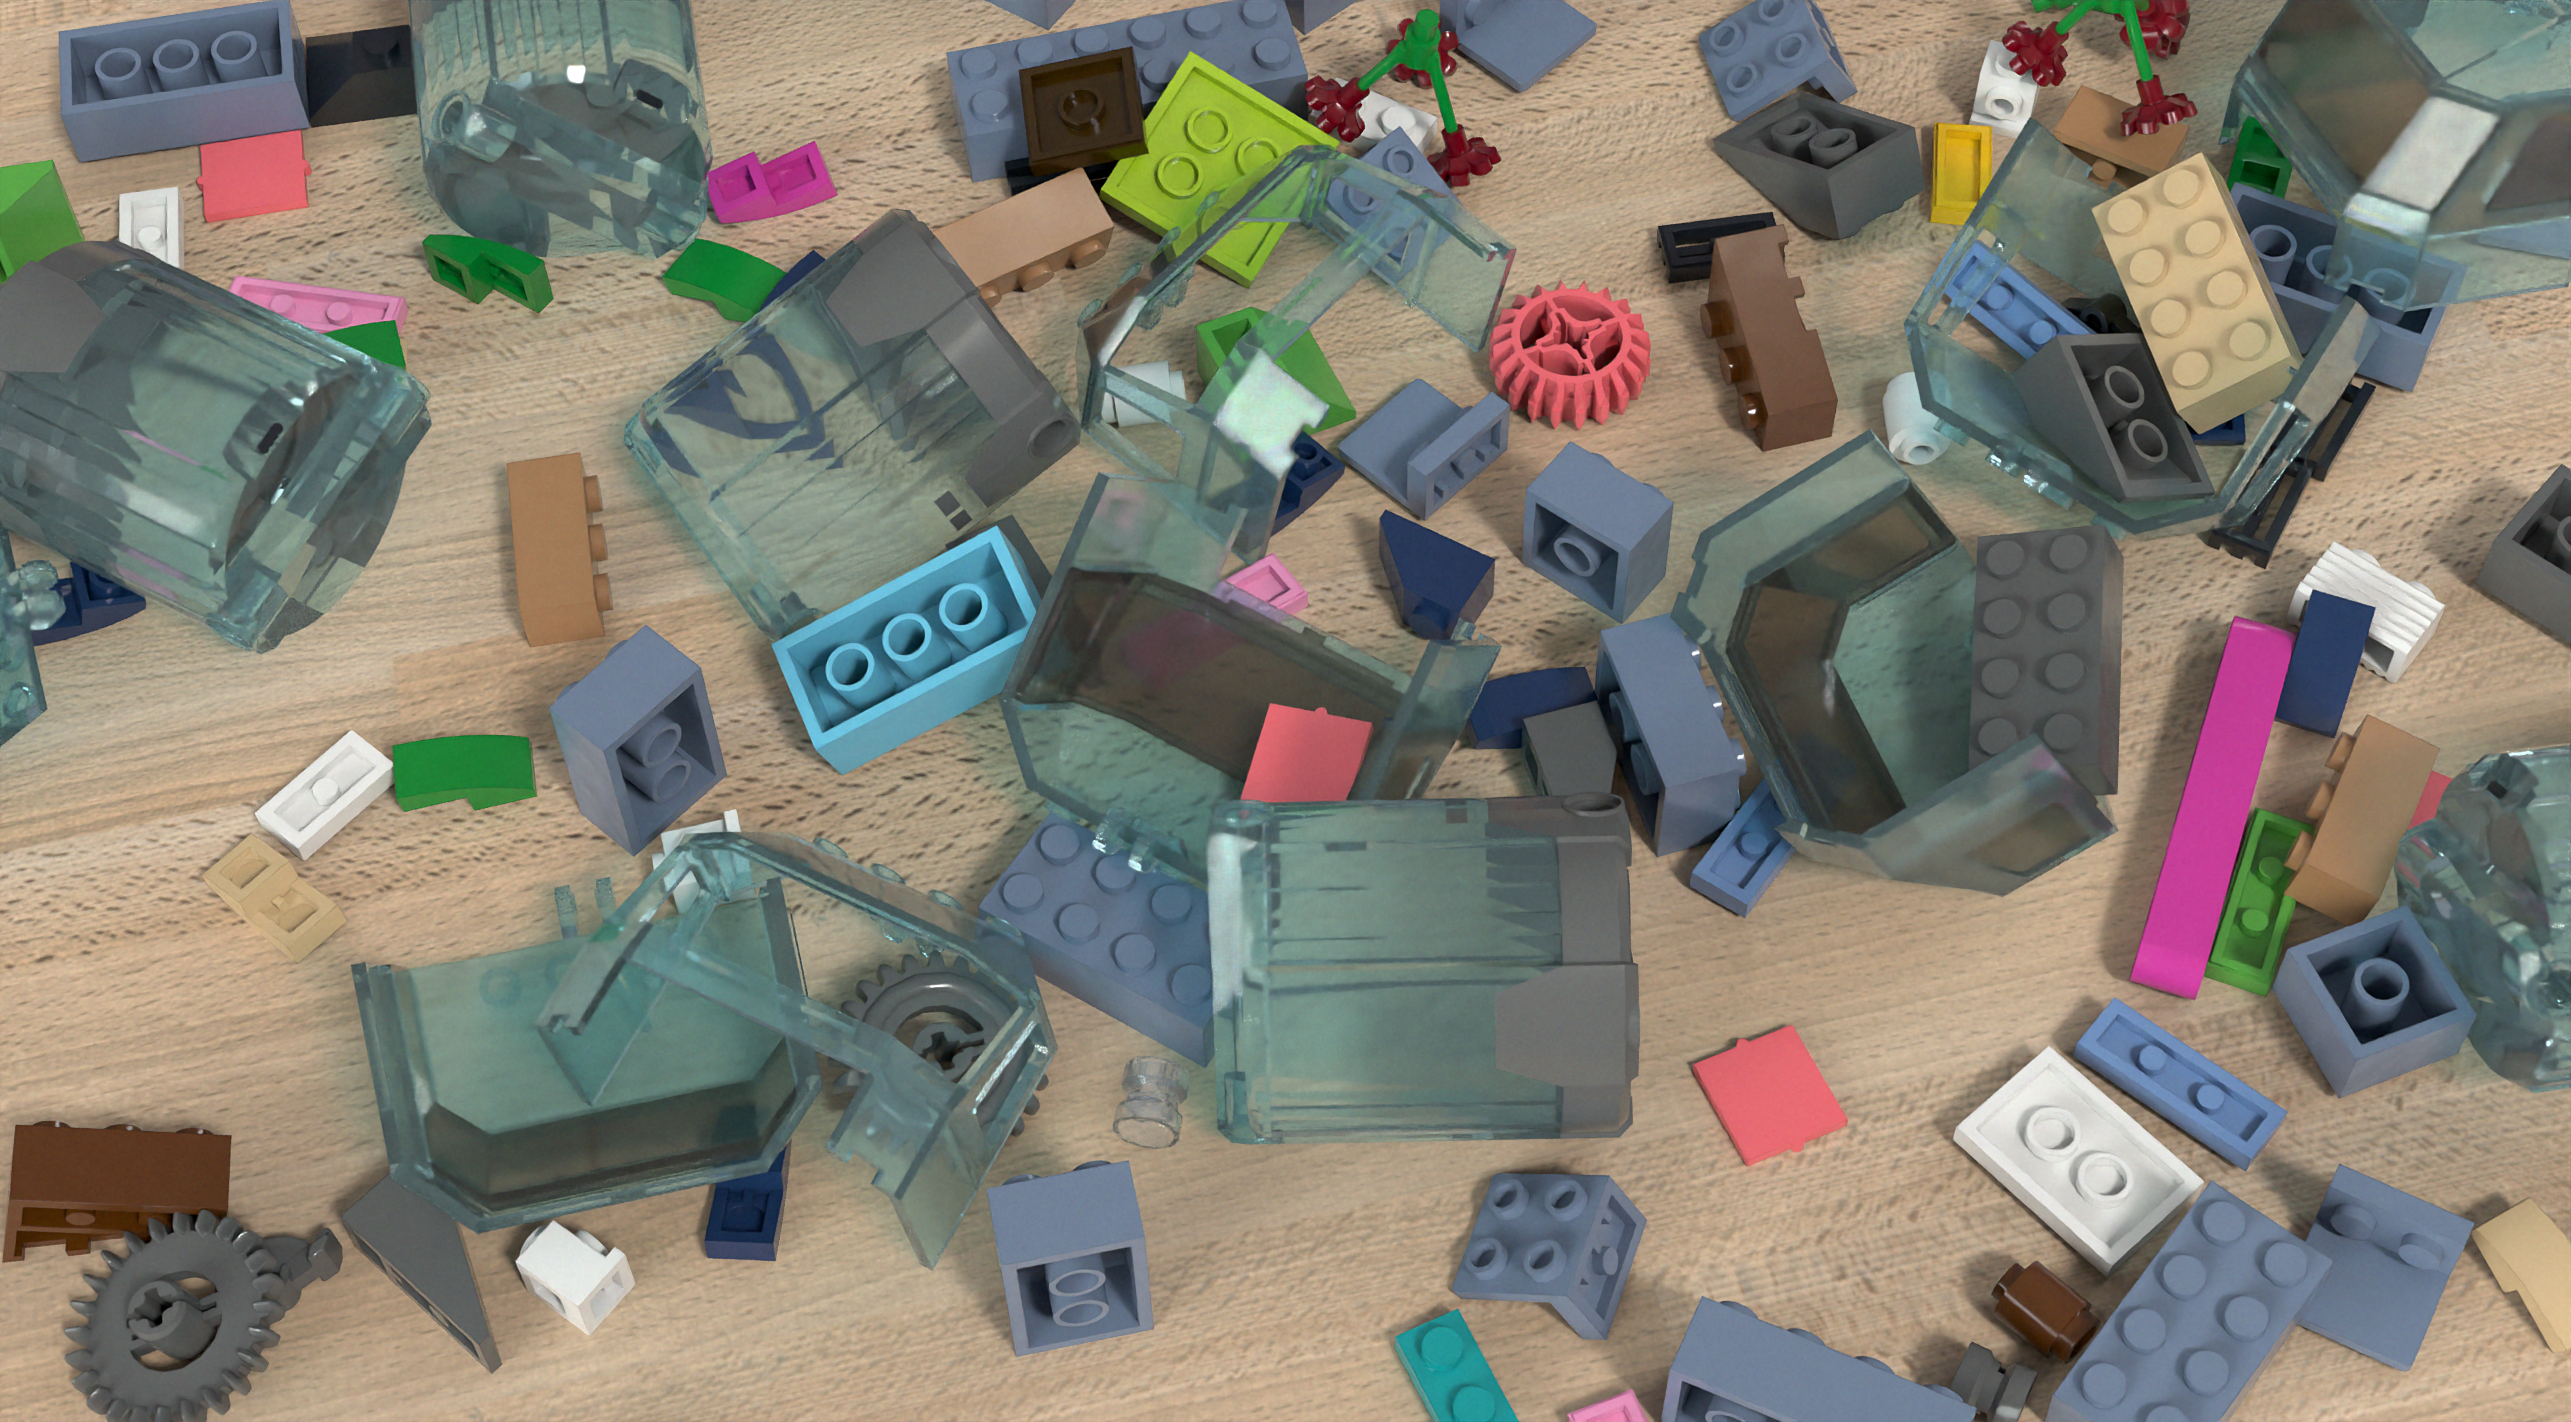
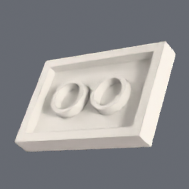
[1953,1046,2204,1278]

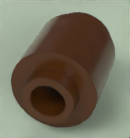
[1991,1261,2101,1365]

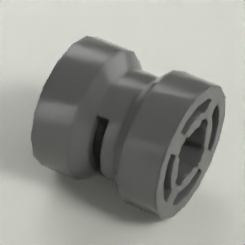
[1950,1341,2038,1422]

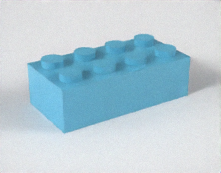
[771,525,1068,776]

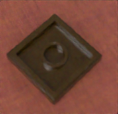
[1019,46,1149,177]

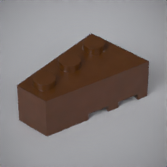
[1700,224,1838,452]
[2,1121,232,1263]

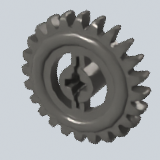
[827,951,1051,1169]
[64,1209,286,1422]

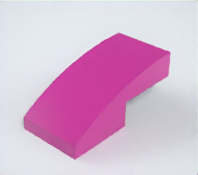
[702,141,838,223]

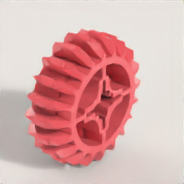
[1489,279,1651,430]

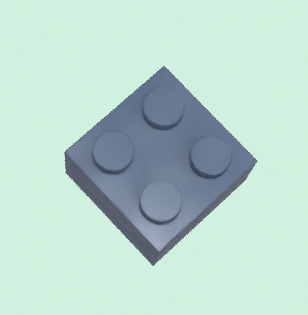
[1521,441,1674,624]
[2272,905,2477,1099]

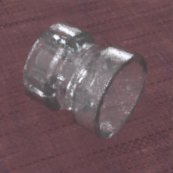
[1113,1056,1191,1149]

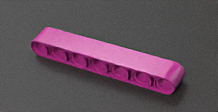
[2129,615,2297,1000]

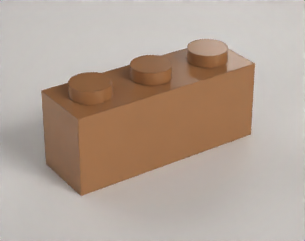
[932,168,1114,308]
[506,452,613,648]
[2283,714,2440,926]

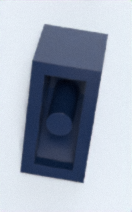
[1379,509,1495,649]

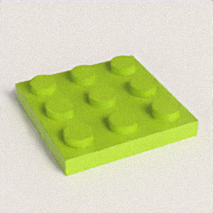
[1099,51,1340,289]

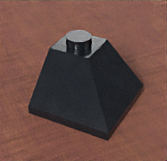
[306,23,426,128]

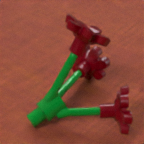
[2002,0,2198,136]
[1305,9,1501,187]

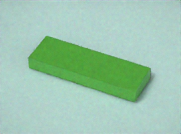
[2203,807,2312,997]

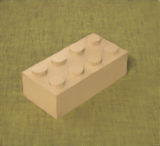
[2091,151,2312,435]

